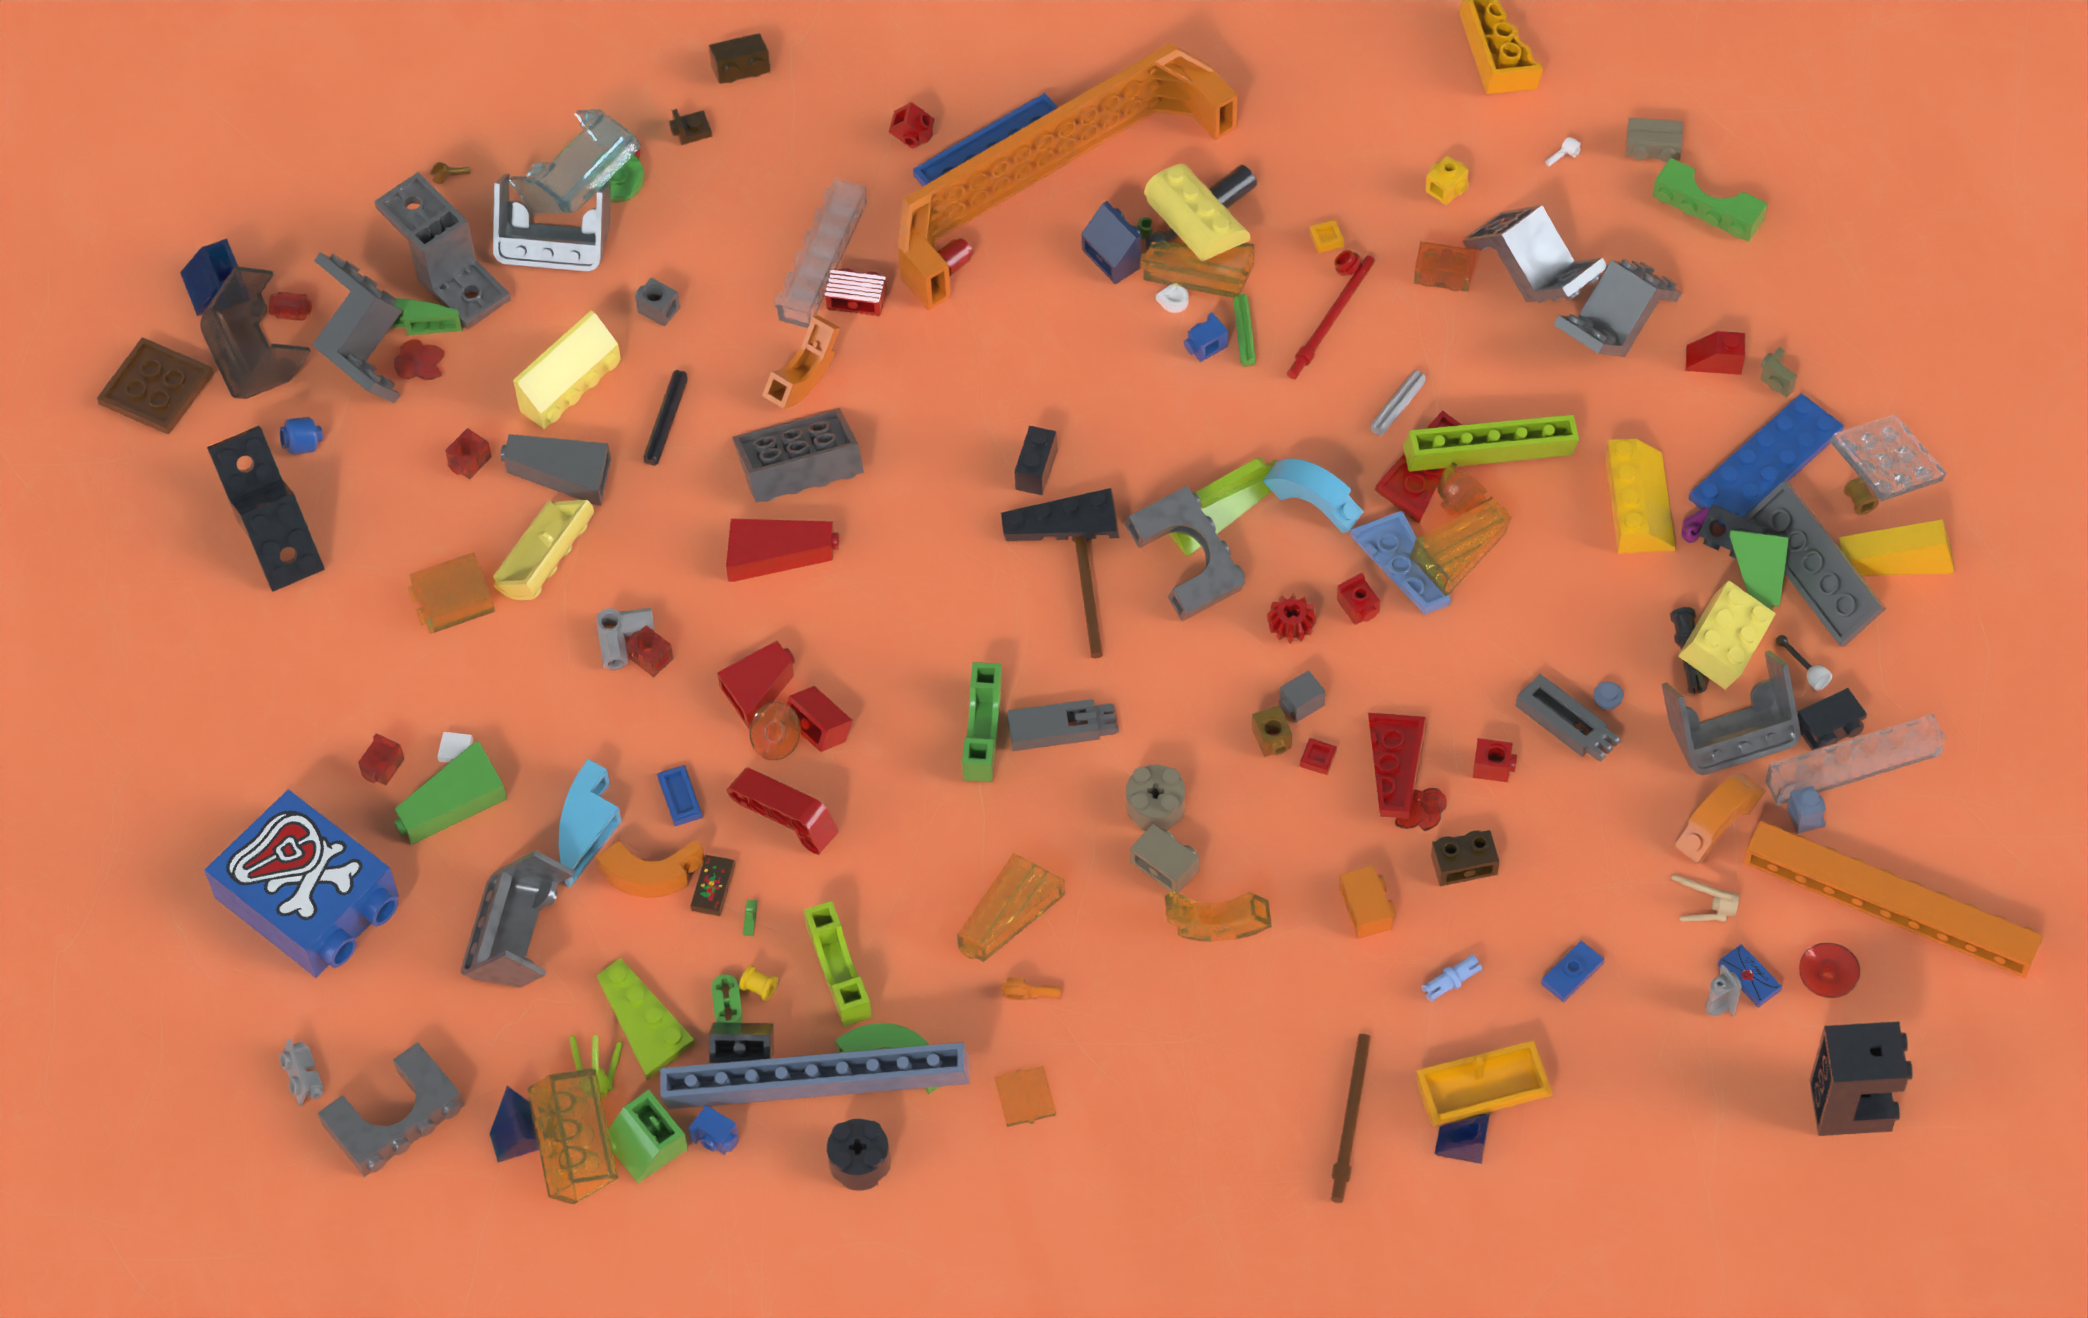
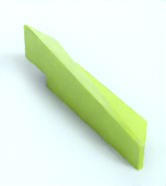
[1169,458,1277,556]

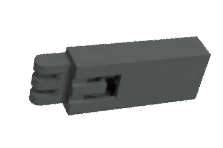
[1515,674,1621,762]
[1007,699,1119,751]

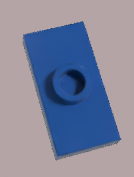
[1541,940,1604,1003]

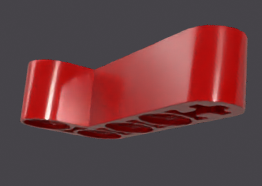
[726,767,838,855]

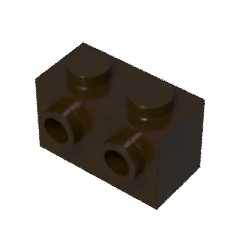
[709,33,771,84]
[1431,830,1499,886]

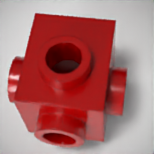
[889,102,935,149]

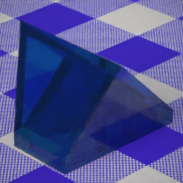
[489,1086,557,1163]
[1435,1112,1491,1164]

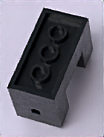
[1809,1021,1913,1136]

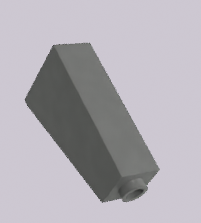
[501,434,611,506]

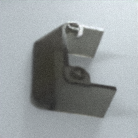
[200,266,311,399]

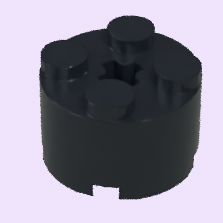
[827,1119,891,1191]

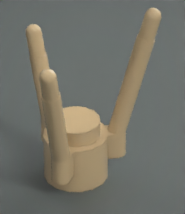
[1671,874,1740,922]

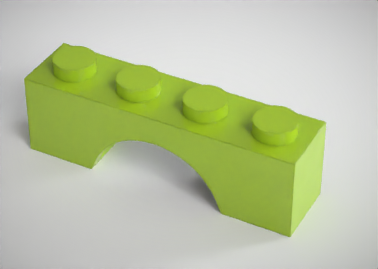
[804,901,872,1027]

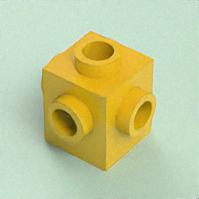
[1425,155,1469,206]

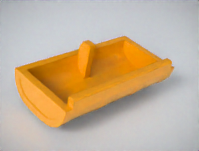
[1416,1040,1553,1128]

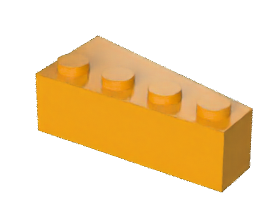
[1459,0,1543,95]

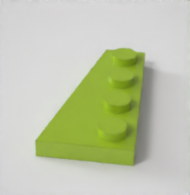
[597,958,695,1080]

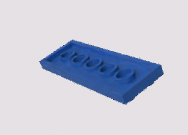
[913,93,1058,186]
[1689,393,1844,528]

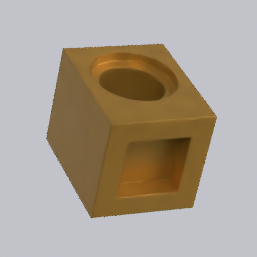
[1252,705,1292,757]

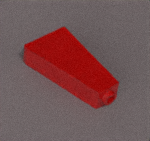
[726,519,839,582]

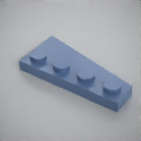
[1350,511,1451,615]

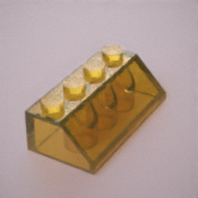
[527,1068,618,1205]

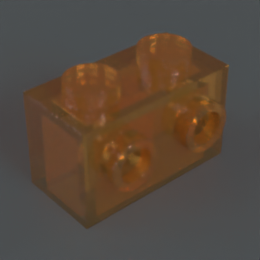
[1414,241,1475,292]

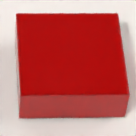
[1300,738,1337,775]

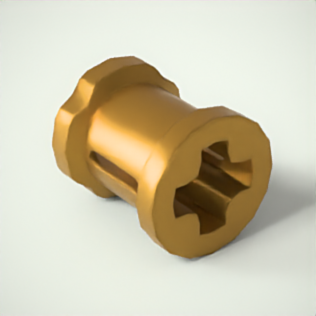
[1843,477,1879,515]

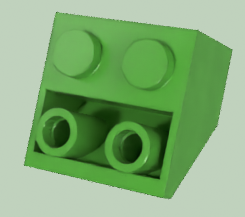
[602,1090,688,1184]

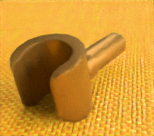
[430,162,470,184]

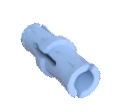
[1422,954,1482,1002]

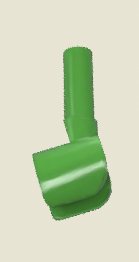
[1136,217,1153,239]

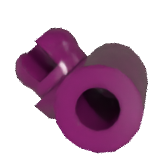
[1681,507,1709,543]

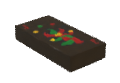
[690,855,735,916]

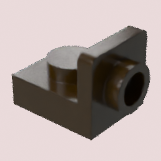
[669,109,712,145]

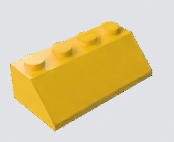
[1605,438,1676,554]

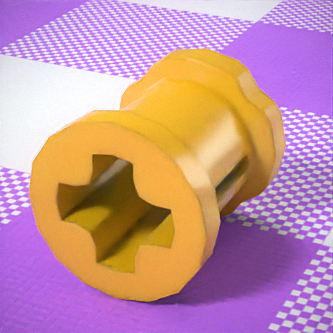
[739,965,779,1002]

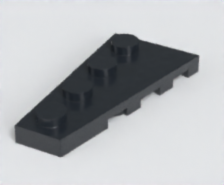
[1001,488,1120,541]

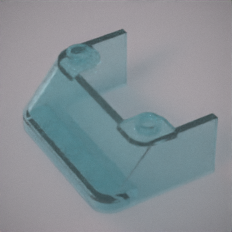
[509,109,641,213]

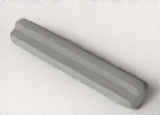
[1370,370,1426,436]

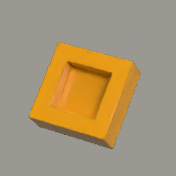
[1309,220,1344,254]

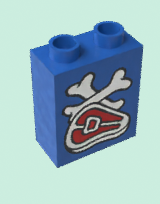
[204,789,399,978]

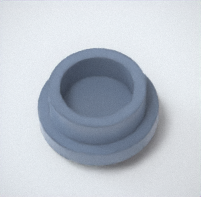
[1594,682,1623,710]

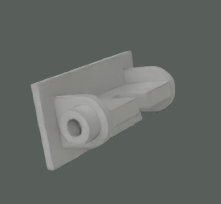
[1705,964,1741,1016]
[280,1039,324,1106]

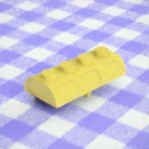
[1144,164,1251,261]
[493,500,594,600]

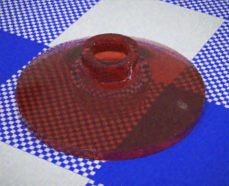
[1799,942,1860,998]

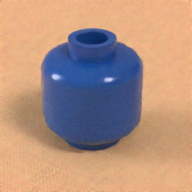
[279,417,323,455]

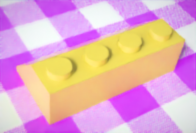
[513,310,621,429]

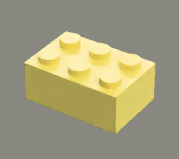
[1678,580,1776,690]

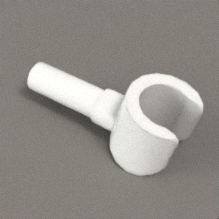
[1545,138,1581,166]

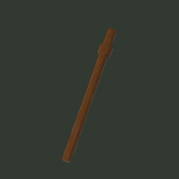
[1071,536,1103,658]
[1331,1034,1370,1203]

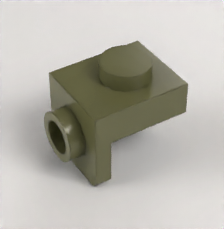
[1760,347,1797,398]

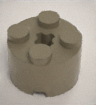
[1126,765,1185,831]

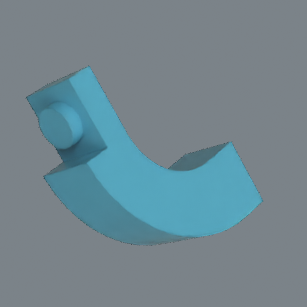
[1263,458,1364,533]

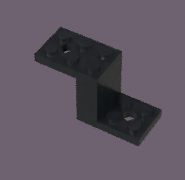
[207,426,325,592]

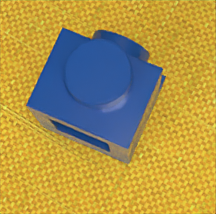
[1183,313,1228,362]
[688,1105,739,1155]

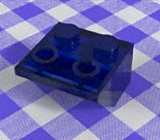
[180,239,249,316]

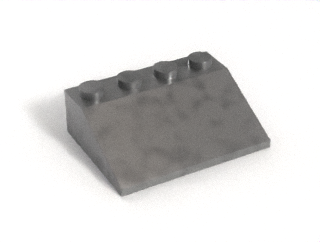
[732,408,864,502]

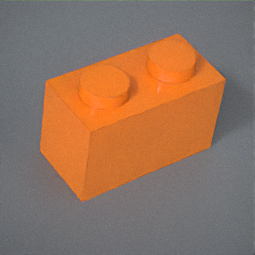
[1339,865,1396,939]

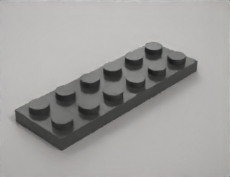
[1744,480,1886,647]

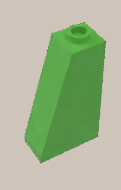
[394,741,507,845]

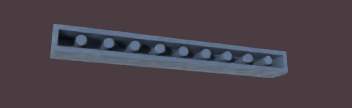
[661,1042,970,1109]

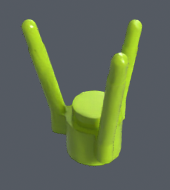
[569,1035,622,1099]

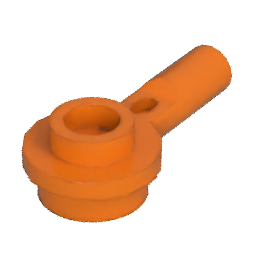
[1000,977,1061,1000]

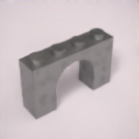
[1125,486,1245,621]
[318,1042,464,1177]

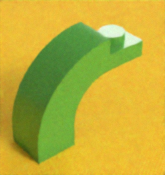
[835,1023,939,1094]

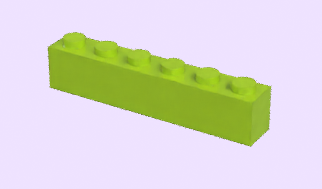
[1403,415,1579,471]

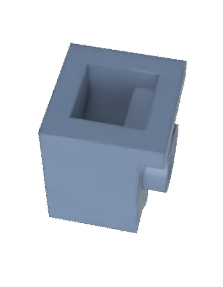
[1787,786,1826,834]

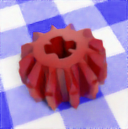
[1267,593,1316,644]

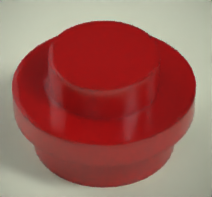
[1334,250,1361,276]

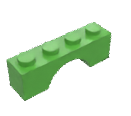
[1653,158,1768,242]
[962,662,1003,782]

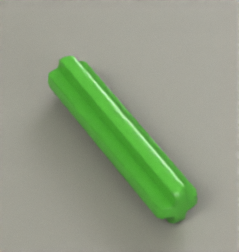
[1233,294,1256,367]

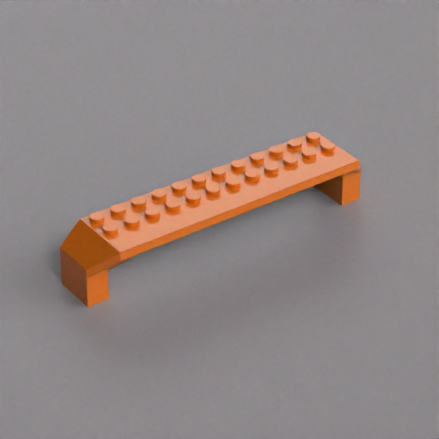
[898,42,1237,311]

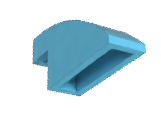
[558,759,622,888]

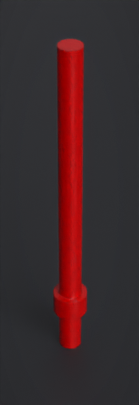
[1287,255,1375,380]

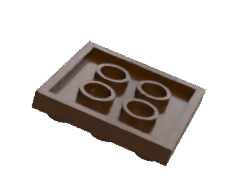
[97,337,213,435]

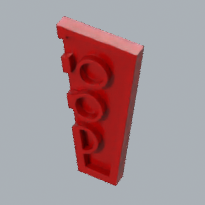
[1375,410,1462,523]
[1368,713,1426,819]

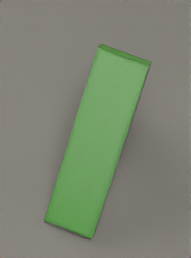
[743,900,758,936]

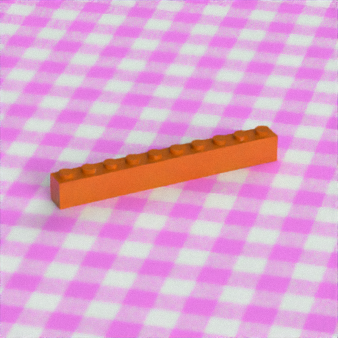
[1743,821,2043,979]

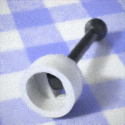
[1776,635,1833,691]

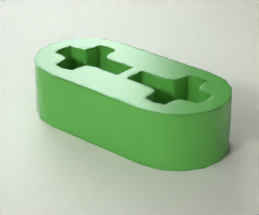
[712,974,743,1023]

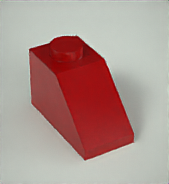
[1685,331,1745,375]

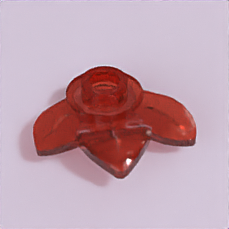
[394,339,445,380]
[1395,788,1447,831]

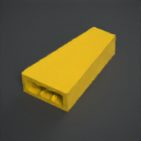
[1839,519,1955,576]

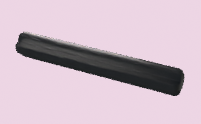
[643,370,688,466]

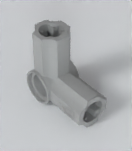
[597,608,655,670]

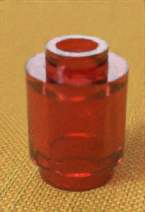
[268,292,312,321]

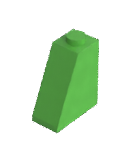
[1729,529,1789,611]

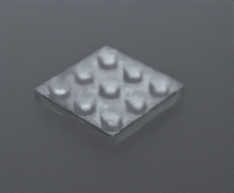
[1830,414,1947,502]

